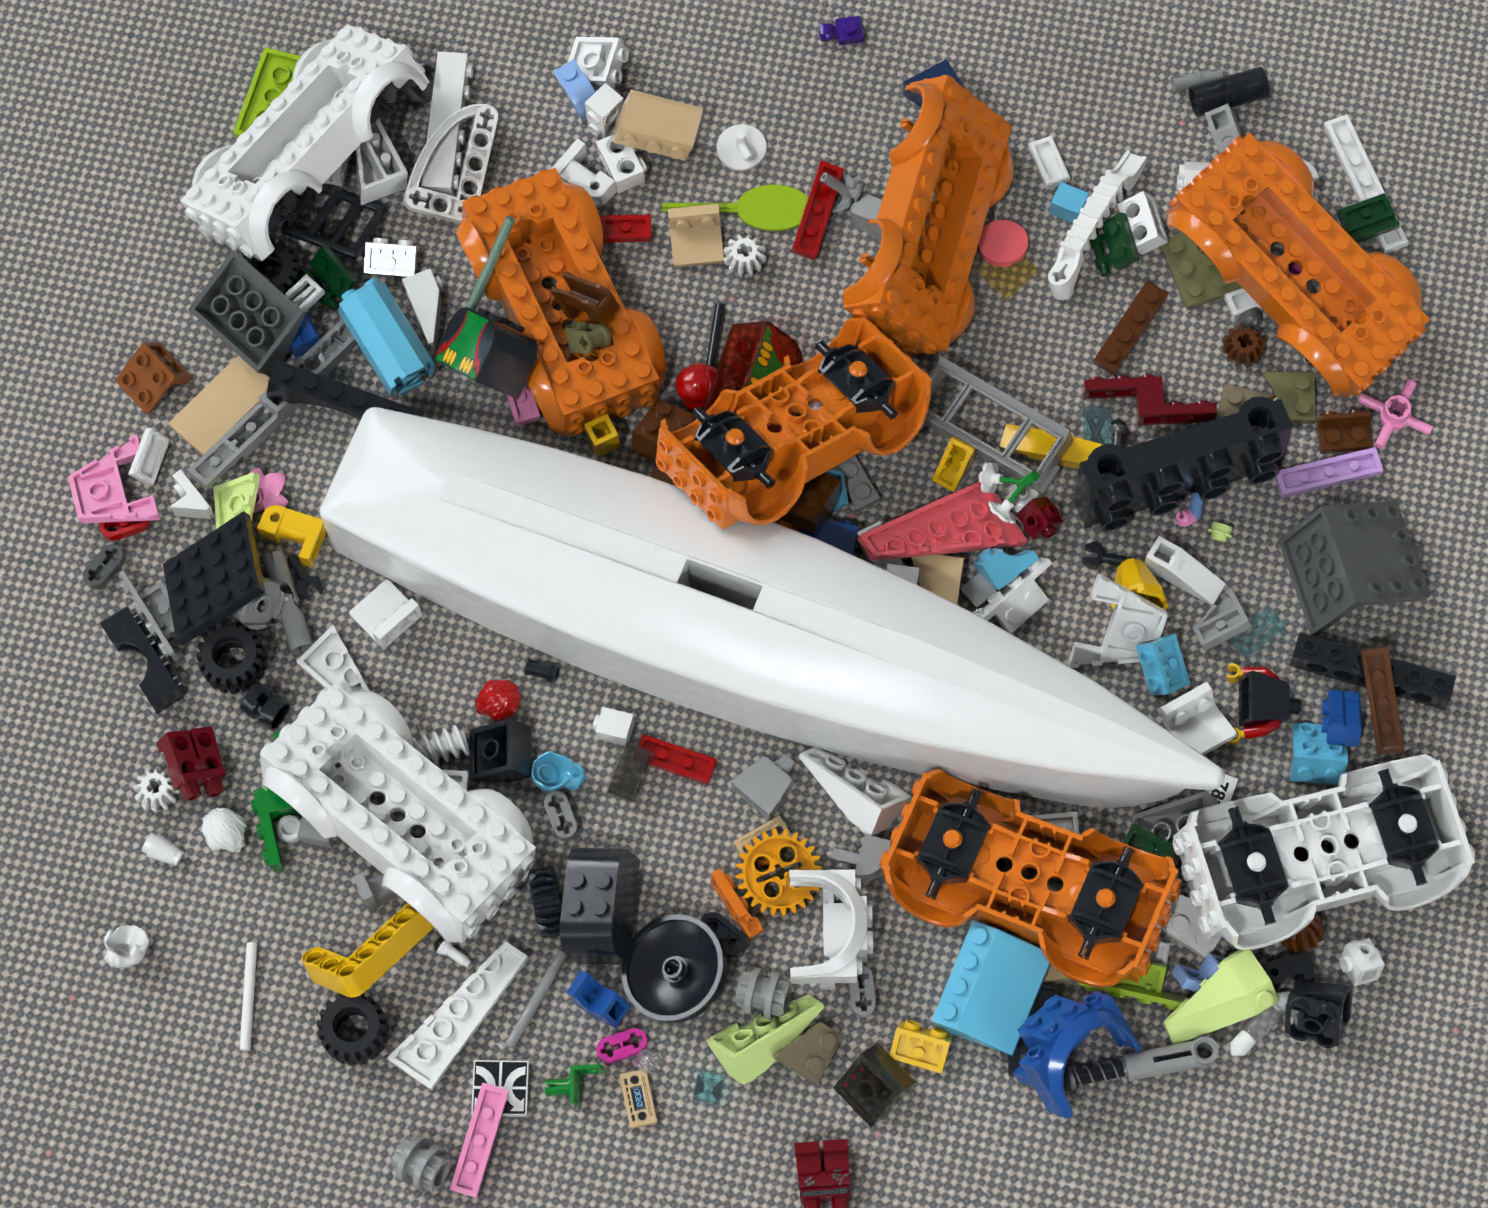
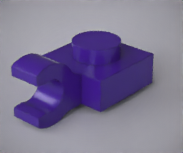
[819,16,864,45]

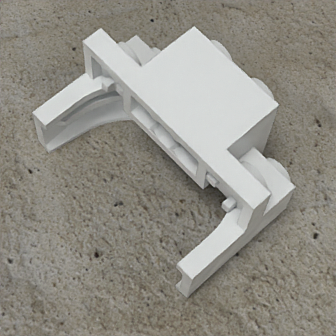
[789,869,873,990]

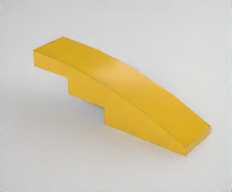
[999,424,1103,469]

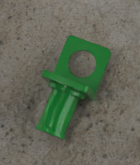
[545,1064,607,1107]

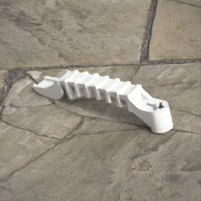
[1048,151,1147,300]

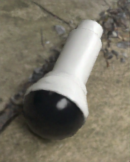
[434,937,472,968]

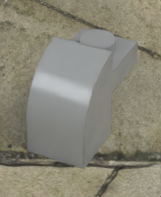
[831,834,892,882]

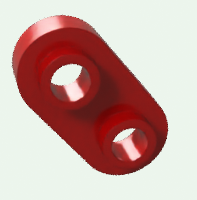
[99,521,152,541]

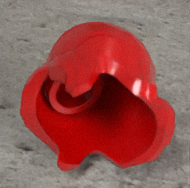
[675,362,722,412]

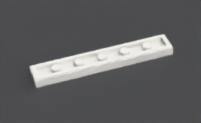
[1323,114,1408,254]

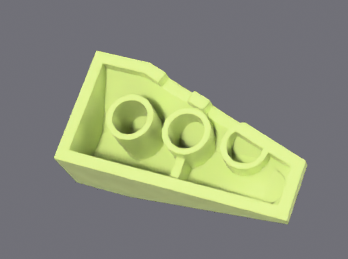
[1163,950,1279,1045]
[706,994,824,1085]

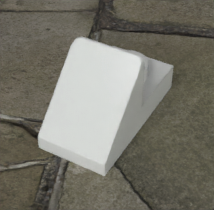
[171,469,215,519]

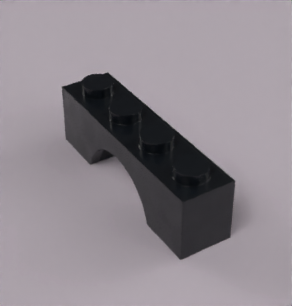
[100,607,184,714]

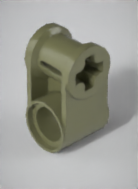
[565,322,611,354]

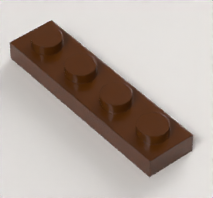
[1093,281,1169,376]
[1361,646,1404,756]

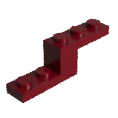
[1083,374,1217,426]

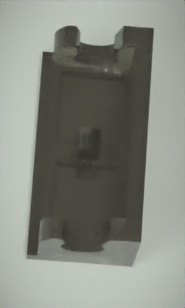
[607,742,654,802]

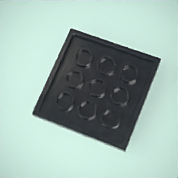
[163,511,265,645]

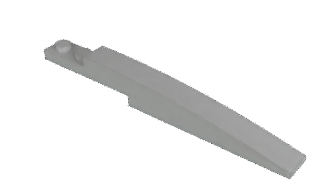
[187,319,357,490]

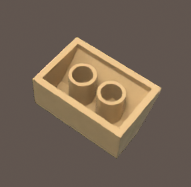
[614,89,703,161]

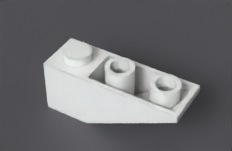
[1145,536,1226,606]

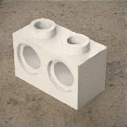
[585,83,624,138]
[596,134,647,194]
[1117,191,1169,255]

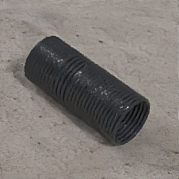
[1188,66,1270,117]

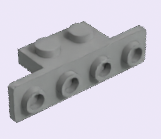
[119,570,179,662]

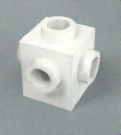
[1339,938,1385,986]

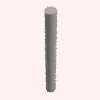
[505,950,568,1050]

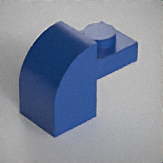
[566,970,631,1029]

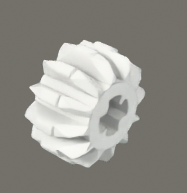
[724,233,766,278]
[133,766,180,813]

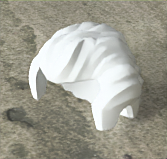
[202,808,246,853]
[104,925,149,968]

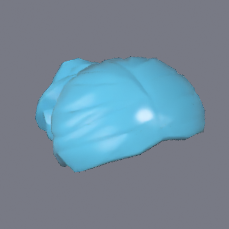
[532,751,586,792]

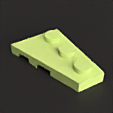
[213,472,260,529]

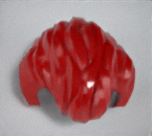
[474,679,521,722]

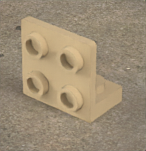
[668,204,724,268]

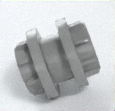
[735,967,792,1020]
[391,1136,451,1192]

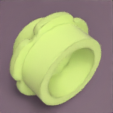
[1207,522,1233,542]

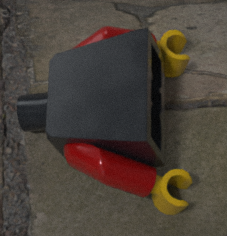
[1226,663,1301,746]

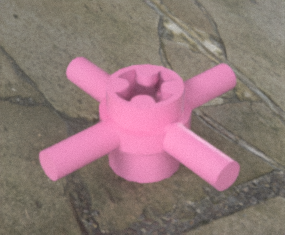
[1358,379,1433,449]

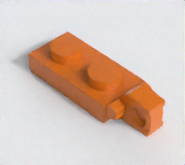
[710,868,763,940]

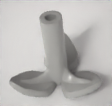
[820,172,863,213]

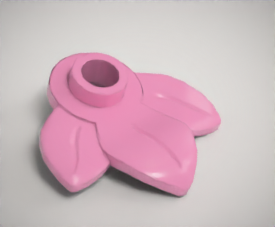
[249,467,289,514]

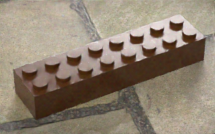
[632,398,841,534]

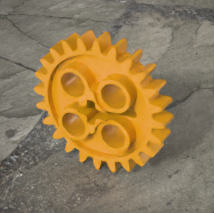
[735,828,823,917]

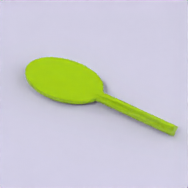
[662,185,808,232]

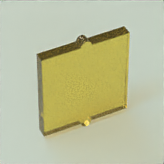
[977,255,1039,300]

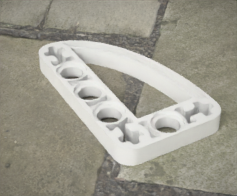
[404,104,498,224]

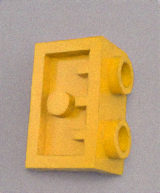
[889,1020,953,1074]

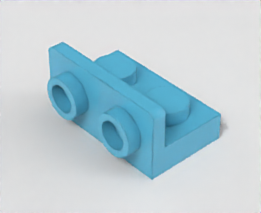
[1136,634,1191,695]

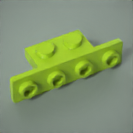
[1078,961,1188,1010]

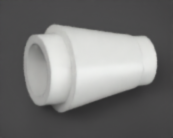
[142,832,184,866]

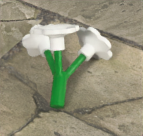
[979,462,1040,524]

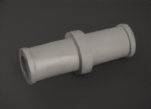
[1171,67,1223,92]

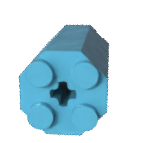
[338,278,436,396]

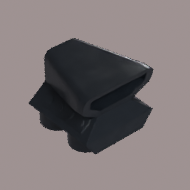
[1285,981,1353,1048]

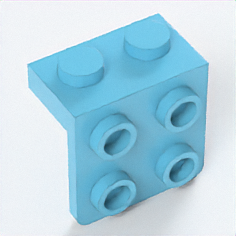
[1290,723,1348,785]

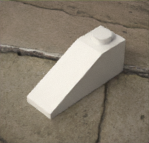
[402,269,444,354]

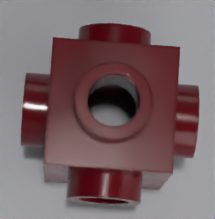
[1016,497,1064,540]

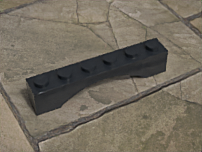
[266,360,424,420]

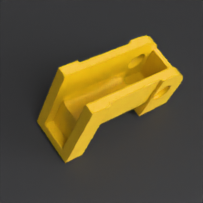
[257,505,327,568]

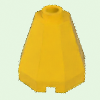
[1111,558,1169,611]

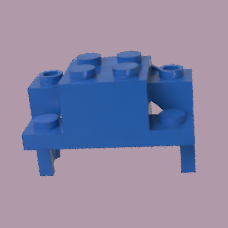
[1013,991,1142,1119]

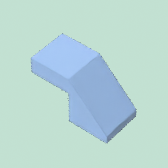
[1172,953,1225,992]

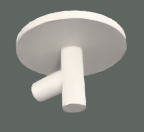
[717,124,767,171]

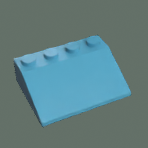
[932,921,1050,1056]

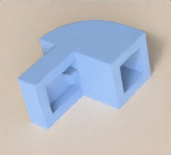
[553,59,595,122]

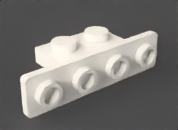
[972,558,1052,634]

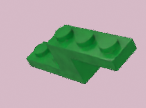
[251,731,299,872]

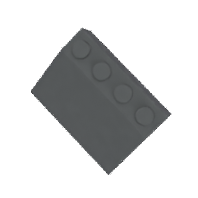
[188,249,305,376]

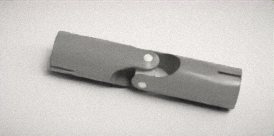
[262,551,313,654]

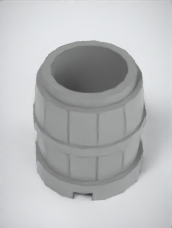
[230,575,284,630]

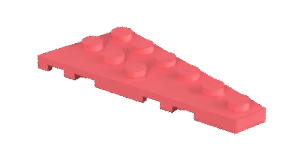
[857,481,1028,561]

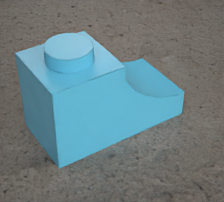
[973,548,1039,590]

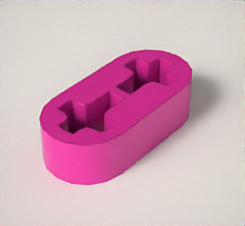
[596,1028,648,1064]

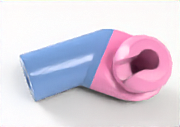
[1175,493,1204,527]

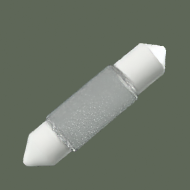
[1230,991,1291,1056]

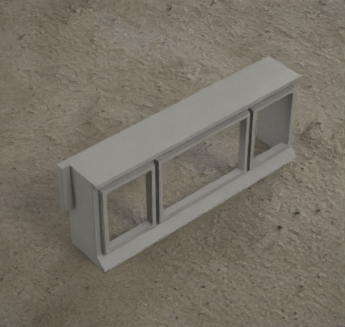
[923,356,1073,494]

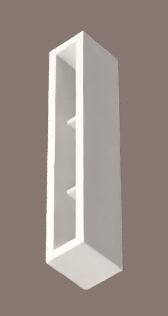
[421,52,473,198]

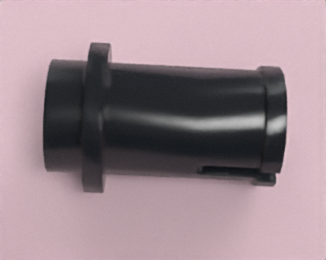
[525,658,560,683]

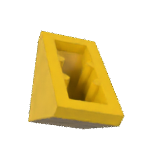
[932,436,975,492]

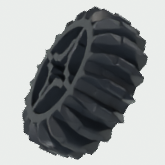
[528,865,562,939]

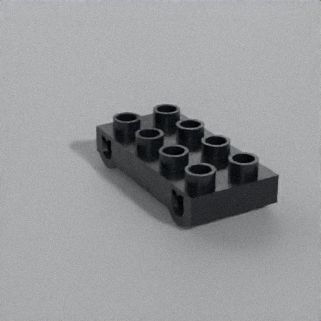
[1074,396,1293,532]

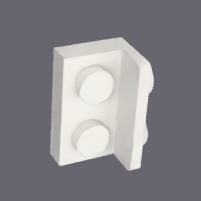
[364,238,420,276]

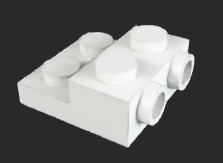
[568,37,629,91]

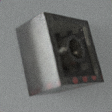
[833,1043,916,1127]

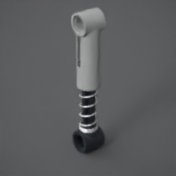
[1063,1036,1219,1093]

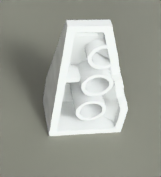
[799,747,912,836]

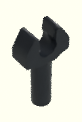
[1082,542,1132,570]
[287,554,323,601]

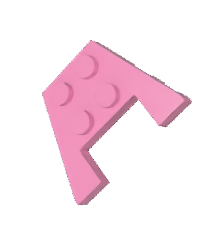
[68,434,160,523]

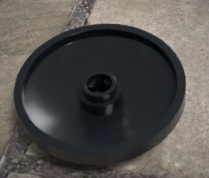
[622,914,727,1023]

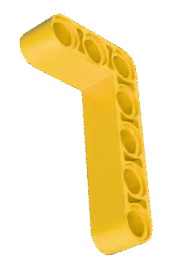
[301,903,434,998]

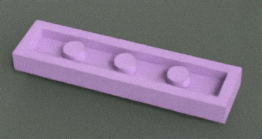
[1275,447,1384,498]

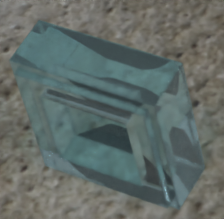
[692,1070,725,1104]

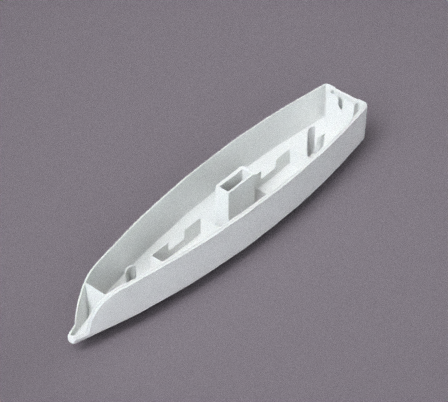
[319,407,1225,808]

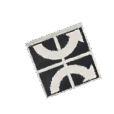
[471,1060,529,1117]

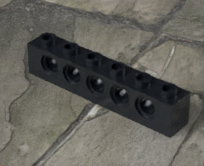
[1289,632,1456,710]

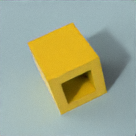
[584,414,620,457]

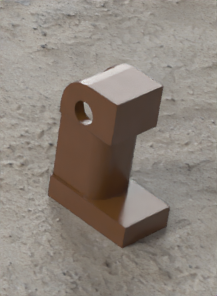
[550,271,620,325]

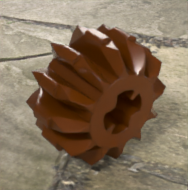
[1222,323,1266,368]
[1281,913,1324,954]

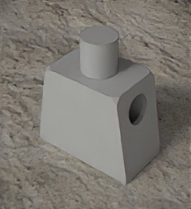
[731,754,796,821]

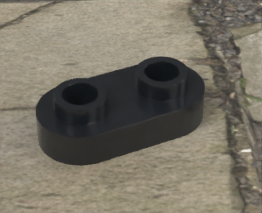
[701,912,747,958]

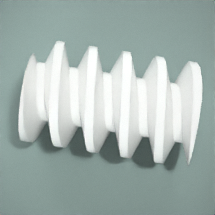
[412,725,470,765]

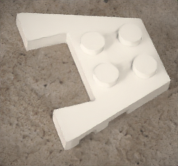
[1068,574,1168,668]

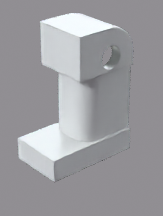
[551,139,617,208]

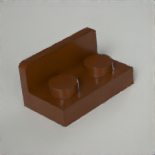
[1316,409,1373,454]

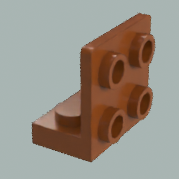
[115,342,192,414]

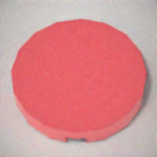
[978,220,1028,267]

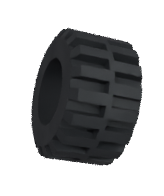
[241,238,302,294]
[196,622,267,694]
[317,993,389,1066]

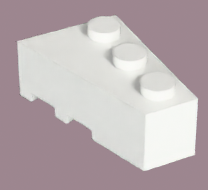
[354,119,408,205]

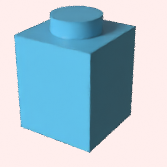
[1050,182,1089,223]

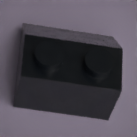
[470,718,531,782]

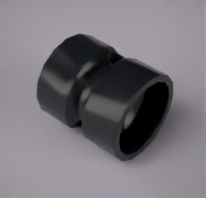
[240,683,291,731]

